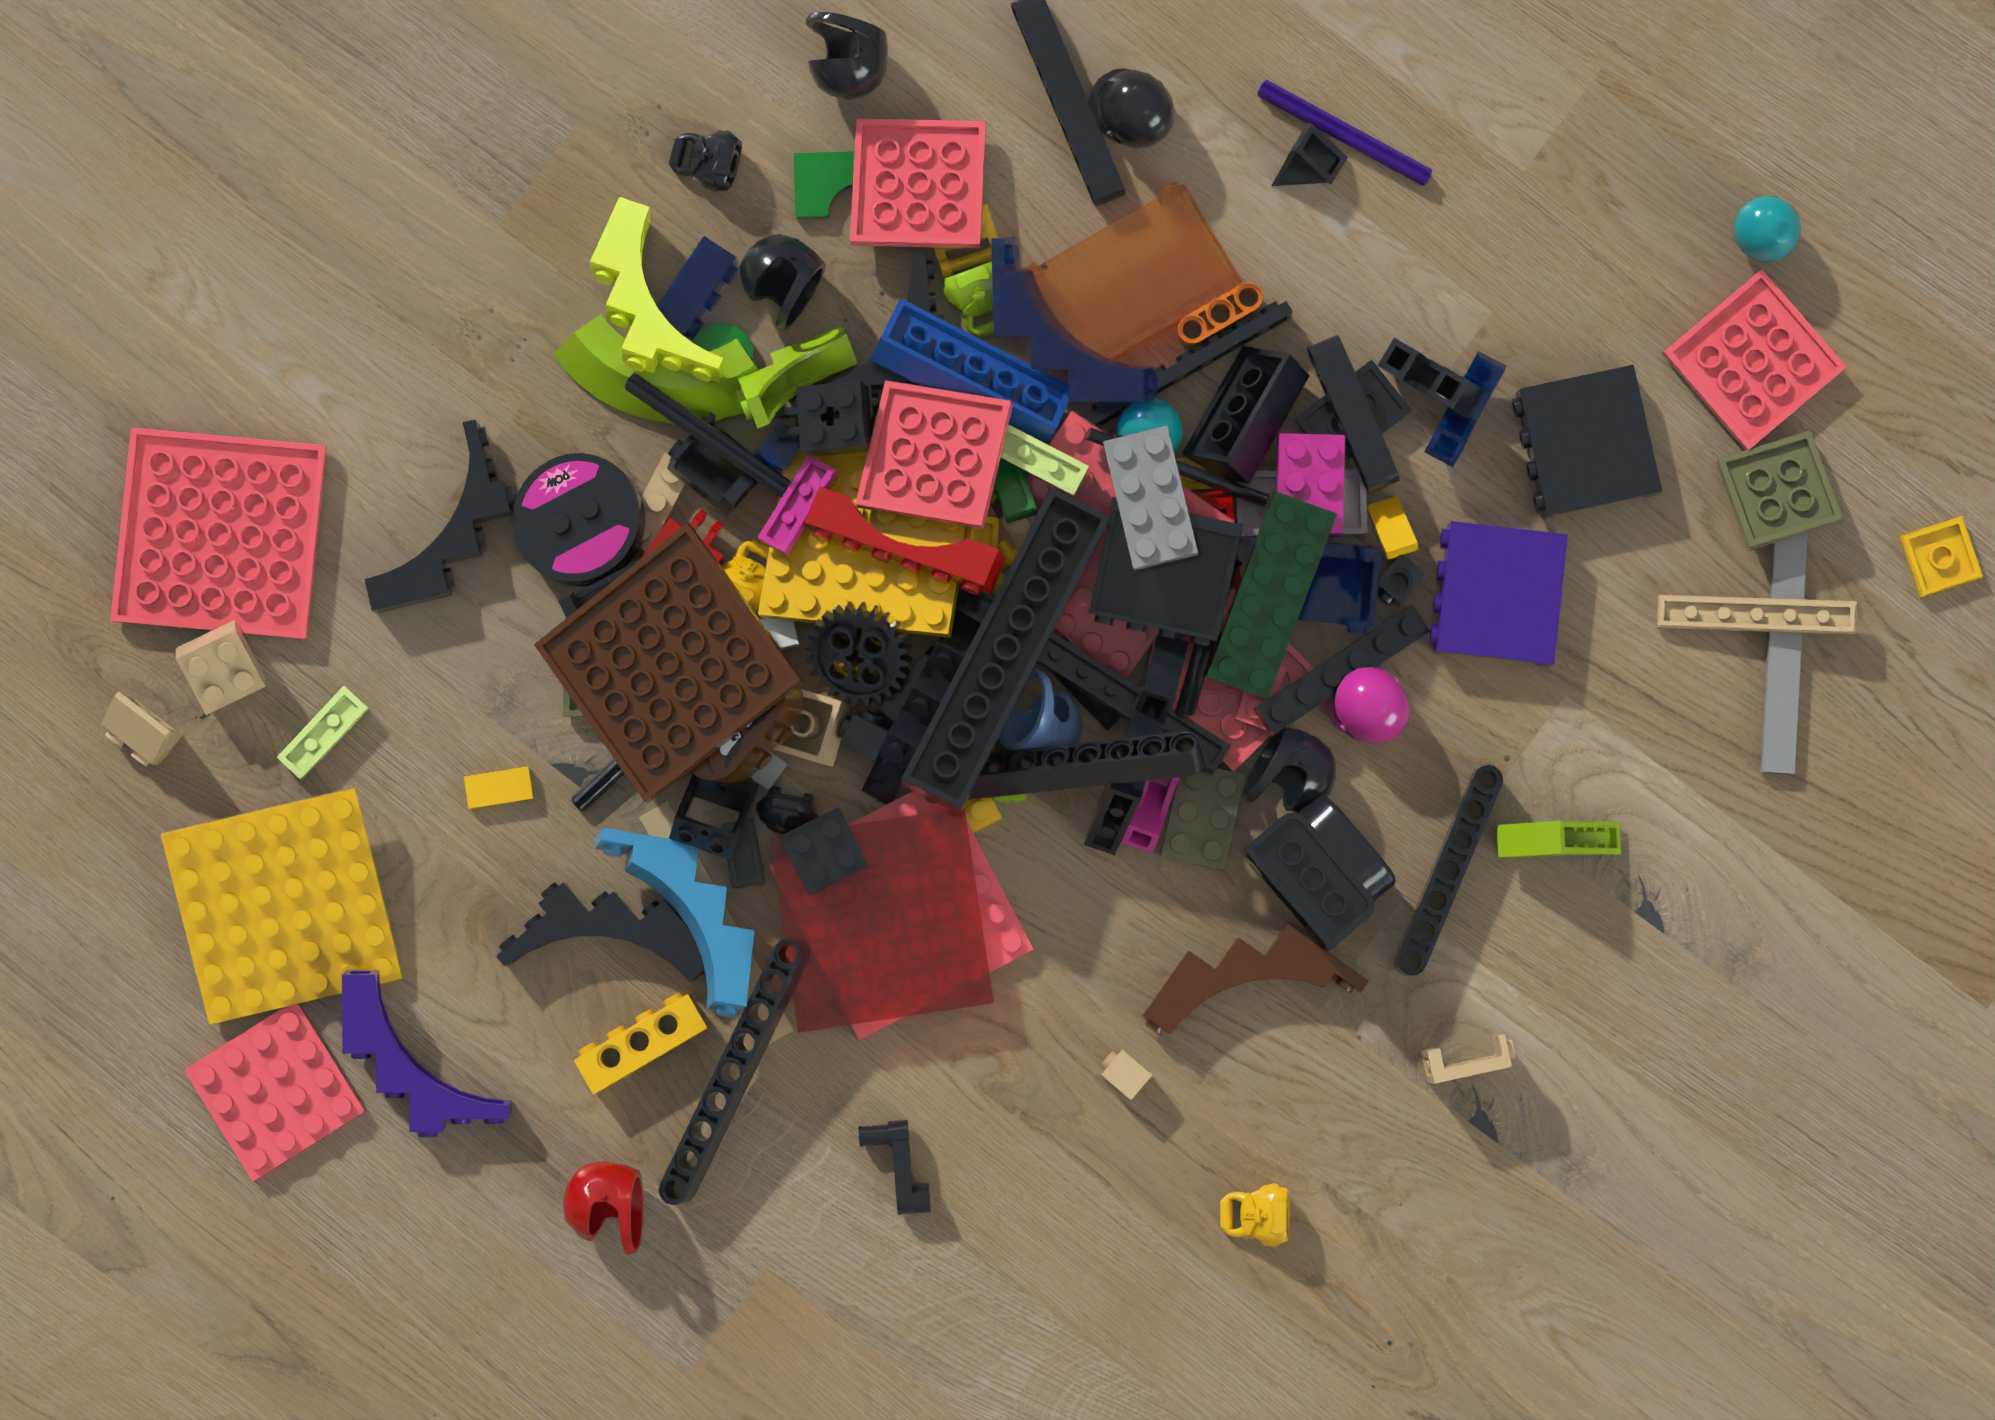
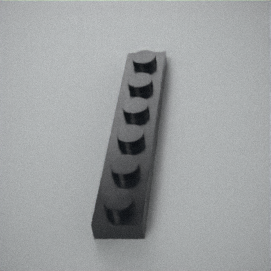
[1253,604,1430,736]

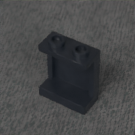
[667,412,772,516]

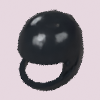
[806,12,888,100]
[1089,69,1175,149]
[739,234,826,330]
[1242,727,1336,812]

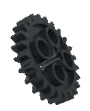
[805,601,913,706]

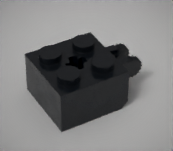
[776,380,872,456]

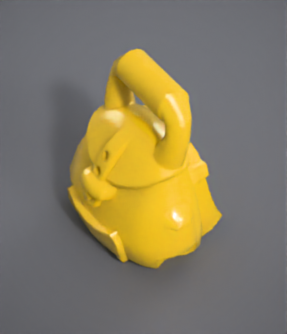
[721,539,769,614]
[1220,1183,1290,1247]

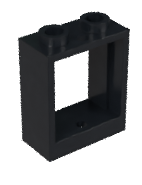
[669,774,759,860]

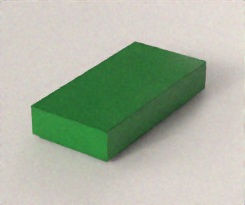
[994,459,1038,524]

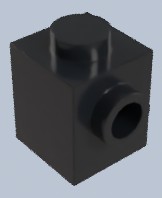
[838,710,891,761]

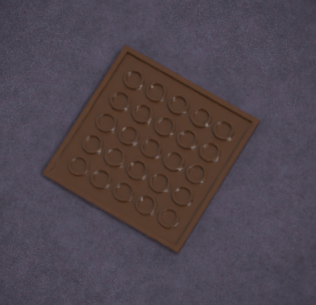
[534,523,804,803]

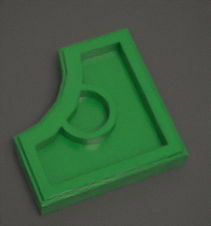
[794,151,855,219]

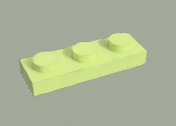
[1001,425,1091,496]
[277,686,369,780]

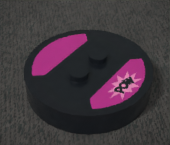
[512,453,645,586]

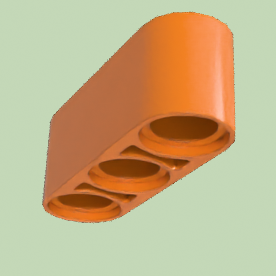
[1177,282,1263,348]

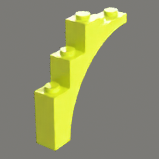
[590,197,724,383]

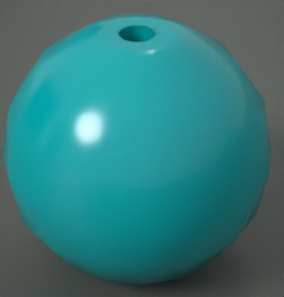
[1733,195,1801,262]
[1117,397,1183,453]

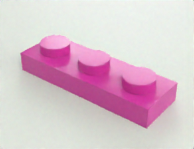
[757,455,838,556]

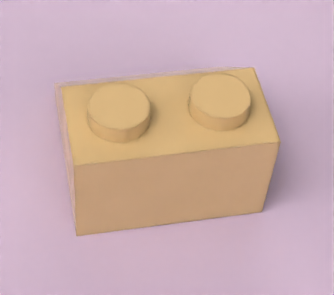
[101,691,183,766]

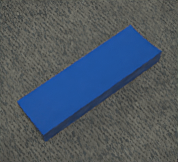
[869,298,1074,444]

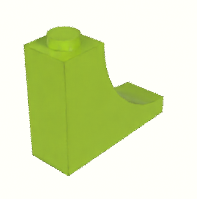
[1496,821,1621,858]

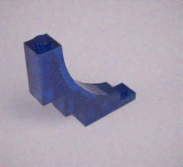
[991,237,1158,402]

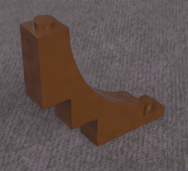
[1143,924,1369,1036]

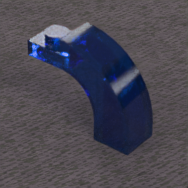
[1424,351,1507,467]

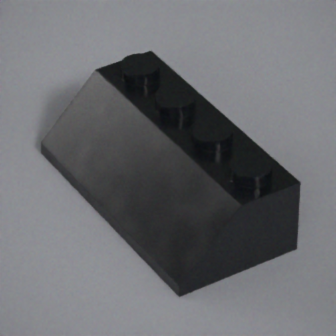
[1182,346,1310,484]

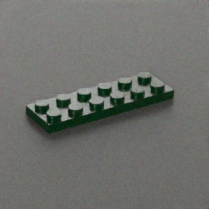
[1205,491,1337,699]

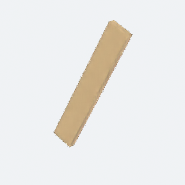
[1657,595,1857,635]

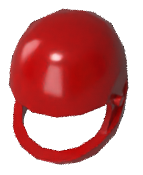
[563,1161,644,1255]

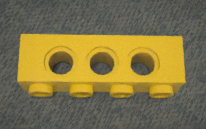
[574,992,709,1094]

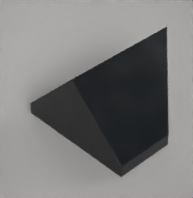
[1272,123,1348,186]

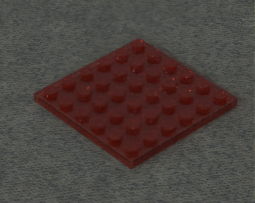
[770,808,994,1033]

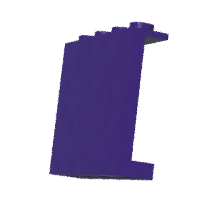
[1429,521,1568,667]

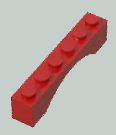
[805,486,1005,595]

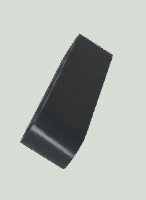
[1307,335,1400,494]

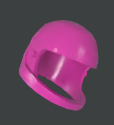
[1324,666,1410,744]

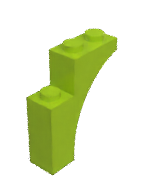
[736,325,858,429]

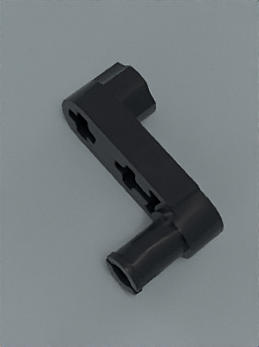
[858,1120,931,1215]

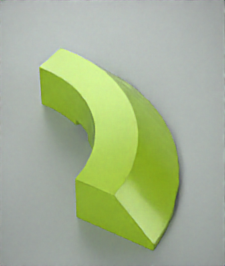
[553,314,759,424]

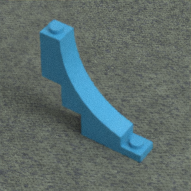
[594,827,755,1017]

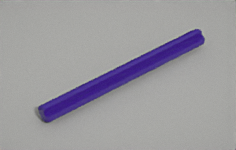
[1257,80,1432,185]

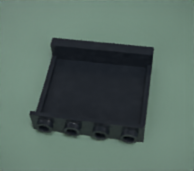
[1512,365,1662,519]
[1087,497,1243,646]

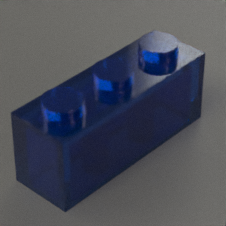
[657,236,739,339]

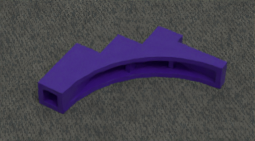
[342,970,512,1137]

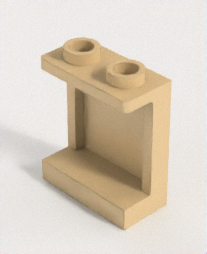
[1421,1034,1516,1084]

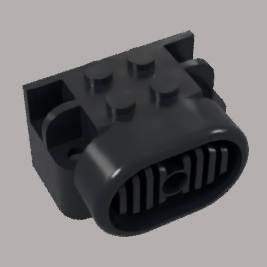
[1240,794,1396,951]

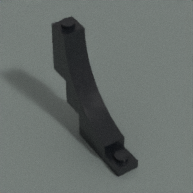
[1084,633,1189,855]

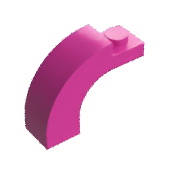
[1121,777,1180,853]

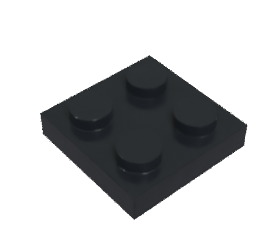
[780,807,869,896]

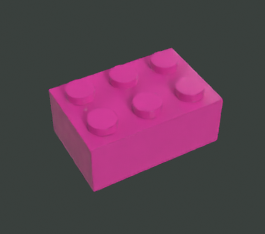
[1276,433,1345,538]

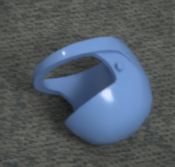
[999,669,1082,751]

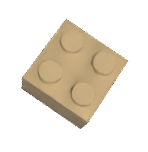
[176,620,266,715]
[774,689,852,767]

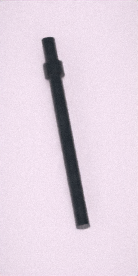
[1085,427,1269,507]

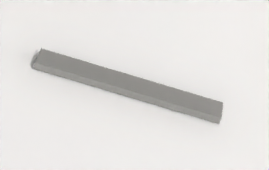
[1760,533,1808,775]

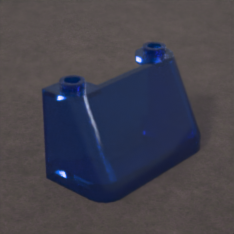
[1246,536,1382,633]

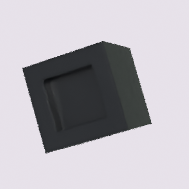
[1373,555,1426,607]

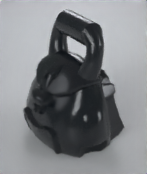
[668,130,742,192]
[756,786,819,834]

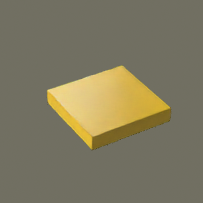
[1898,516,1983,598]

